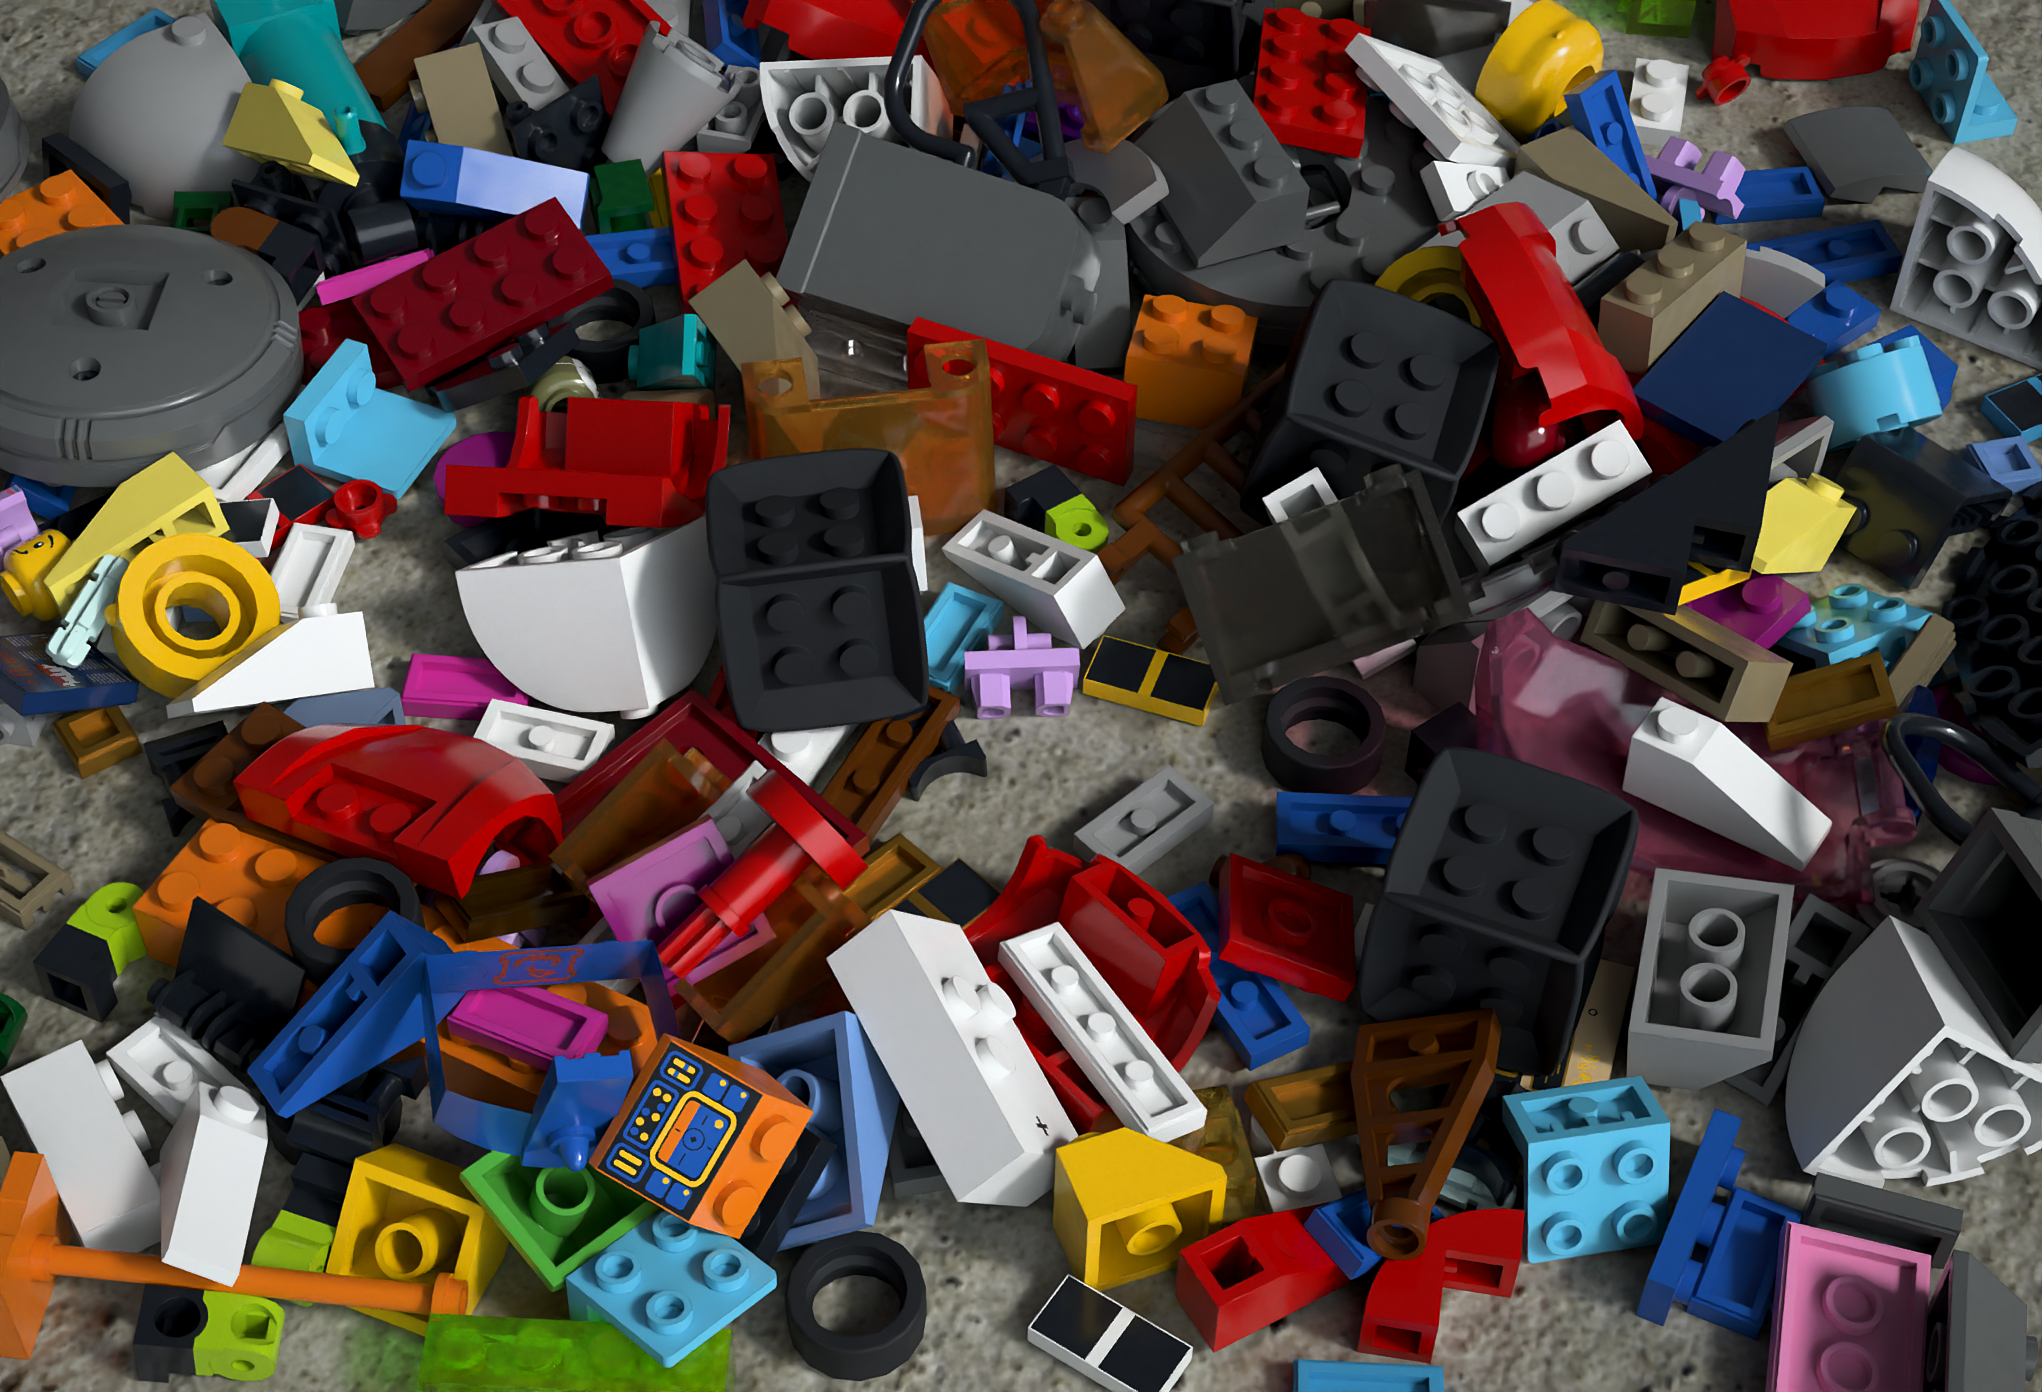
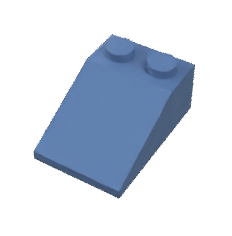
[728,1011,900,1252]

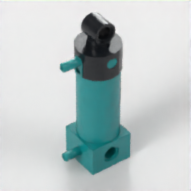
[210,0,419,265]

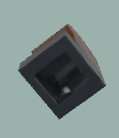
[210,206,326,307]

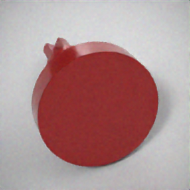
[656,767,869,980]

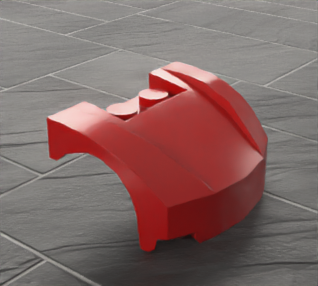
[742,0,946,79]
[1711,0,1920,80]
[1437,201,1644,441]
[444,395,731,528]
[233,723,564,900]
[963,835,1222,1136]

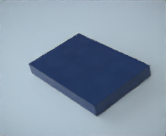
[1633,291,1828,448]

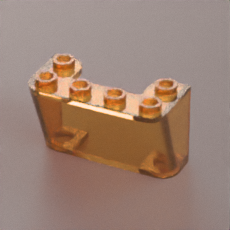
[740,339,997,536]
[549,738,873,1045]

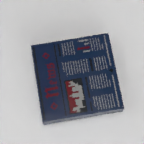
[0,631,139,716]

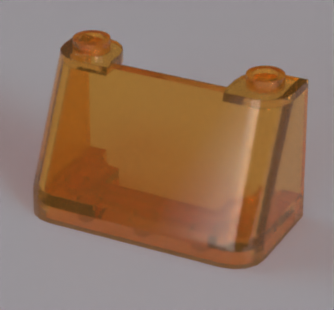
[910,0,1169,154]

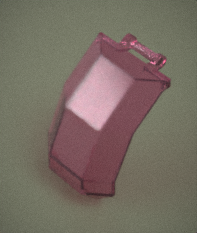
[1474,607,1917,904]

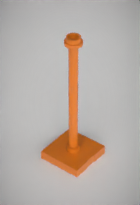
[0,1151,468,1360]

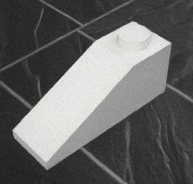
[941,509,1126,650]
[166,603,375,719]
[1622,697,1832,872]
[160,1081,268,1287]

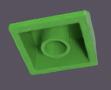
[459,1150,661,1293]

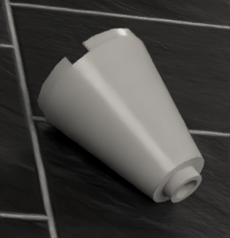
[601,21,744,180]

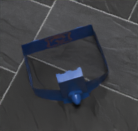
[421,940,680,1172]

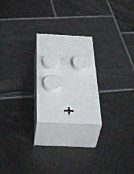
[826,909,1078,1207]

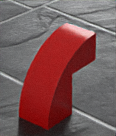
[1357,1208,1525,1364]

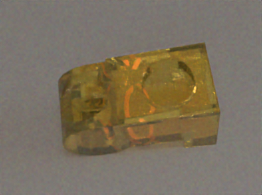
[1173,1085,1256,1222]

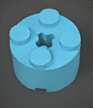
[1804,335,1943,453]

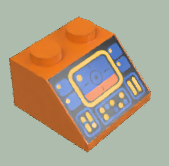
[588,1033,814,1239]

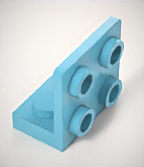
[1909,0,2018,144]
[283,338,457,499]
[1774,584,1942,689]
[1502,1075,1670,1263]
[565,1208,777,1368]

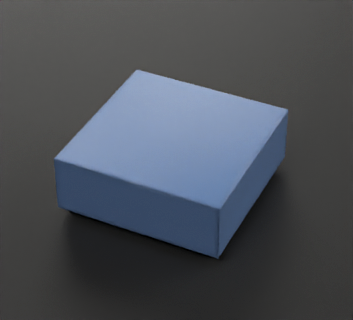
[1962,436,2042,496]

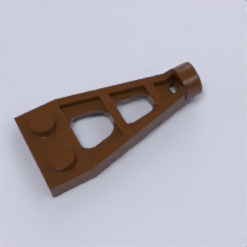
[170,701,418,888]
[1350,1008,1502,1260]

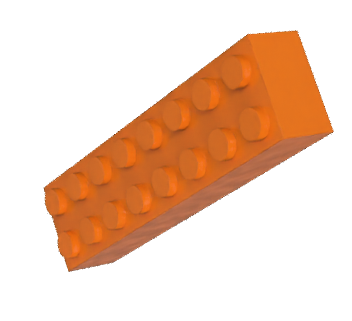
[132,818,657,1114]

